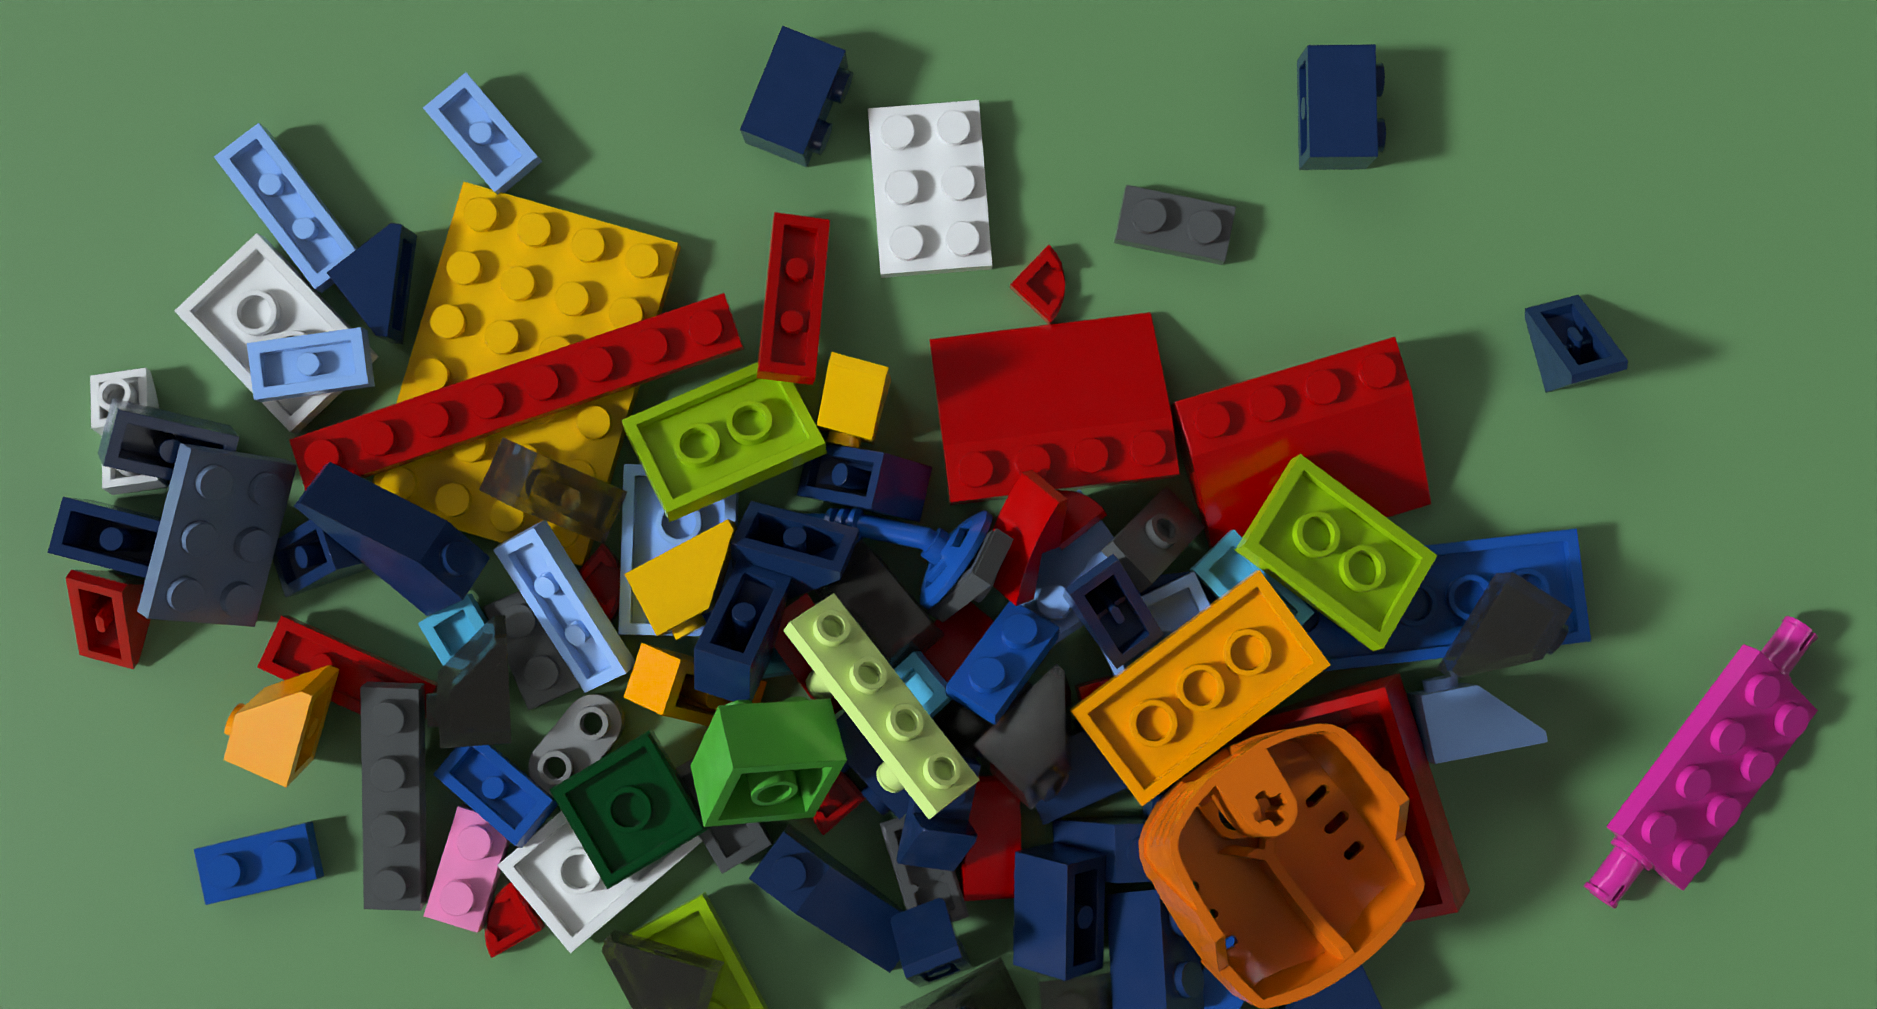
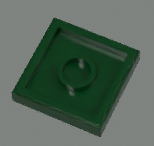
[549,729,710,889]

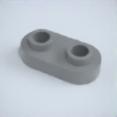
[528,693,625,795]

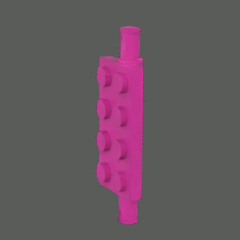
[1583,616,1818,909]

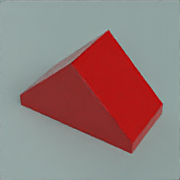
[65,569,151,670]

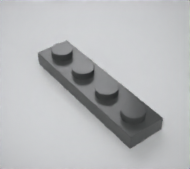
[360,682,427,911]

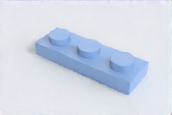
[214,123,358,293]
[493,519,635,693]

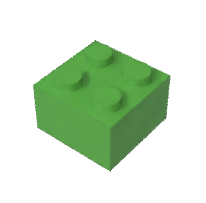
[690,696,847,827]

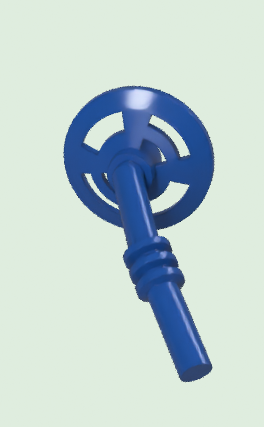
[800,508,993,609]

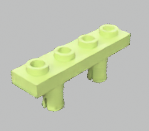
[783,593,980,820]

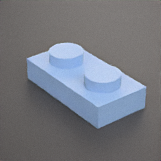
[423,72,542,195]
[247,327,375,402]

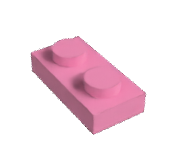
[424,804,510,933]

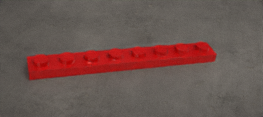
[289,293,744,490]

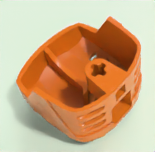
[1138,724,1425,1009]

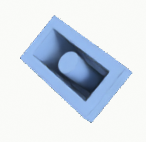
[1407,674,1548,764]

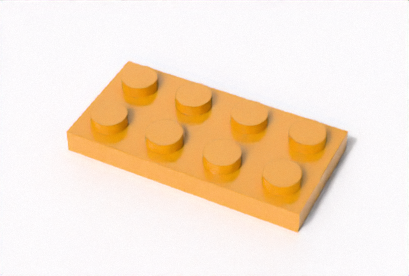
[1070,570,1331,806]

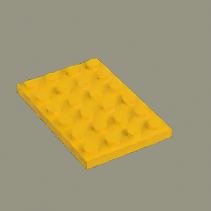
[372,181,681,566]

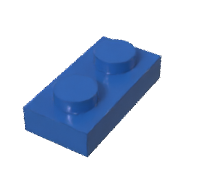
[946,601,1060,725]
[433,730,558,848]
[194,821,324,905]

